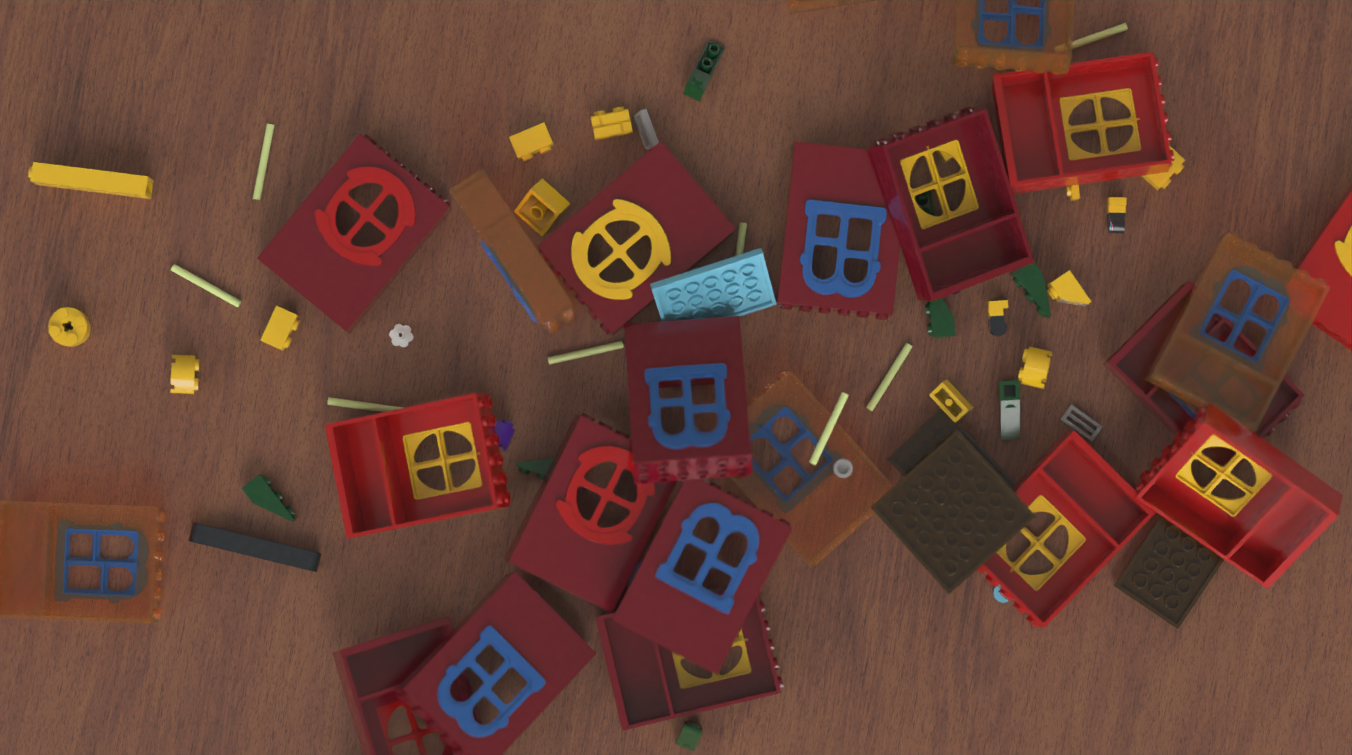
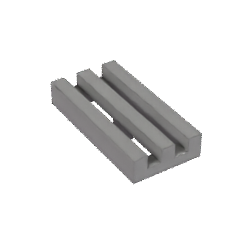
[634,109,659,151]
[1060,404,1103,442]

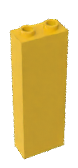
[28,162,154,199]

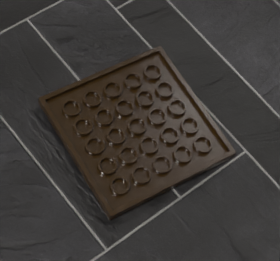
[871,430,1036,594]

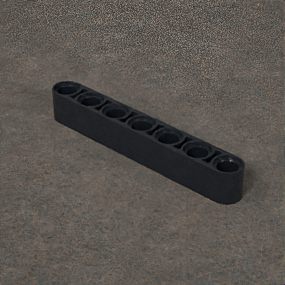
[188,522,322,572]

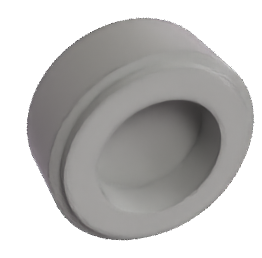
[833,459,853,478]

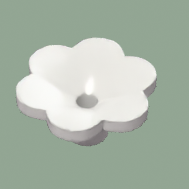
[389,324,413,347]

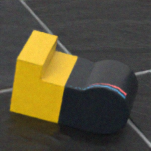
[1107,197,1127,234]
[987,300,1008,337]

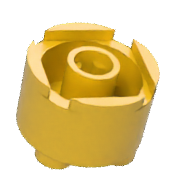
[48,307,91,347]
[1018,347,1052,389]
[171,355,199,394]

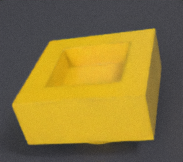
[1066,185,1080,201]

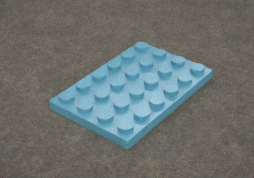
[650,248,777,321]

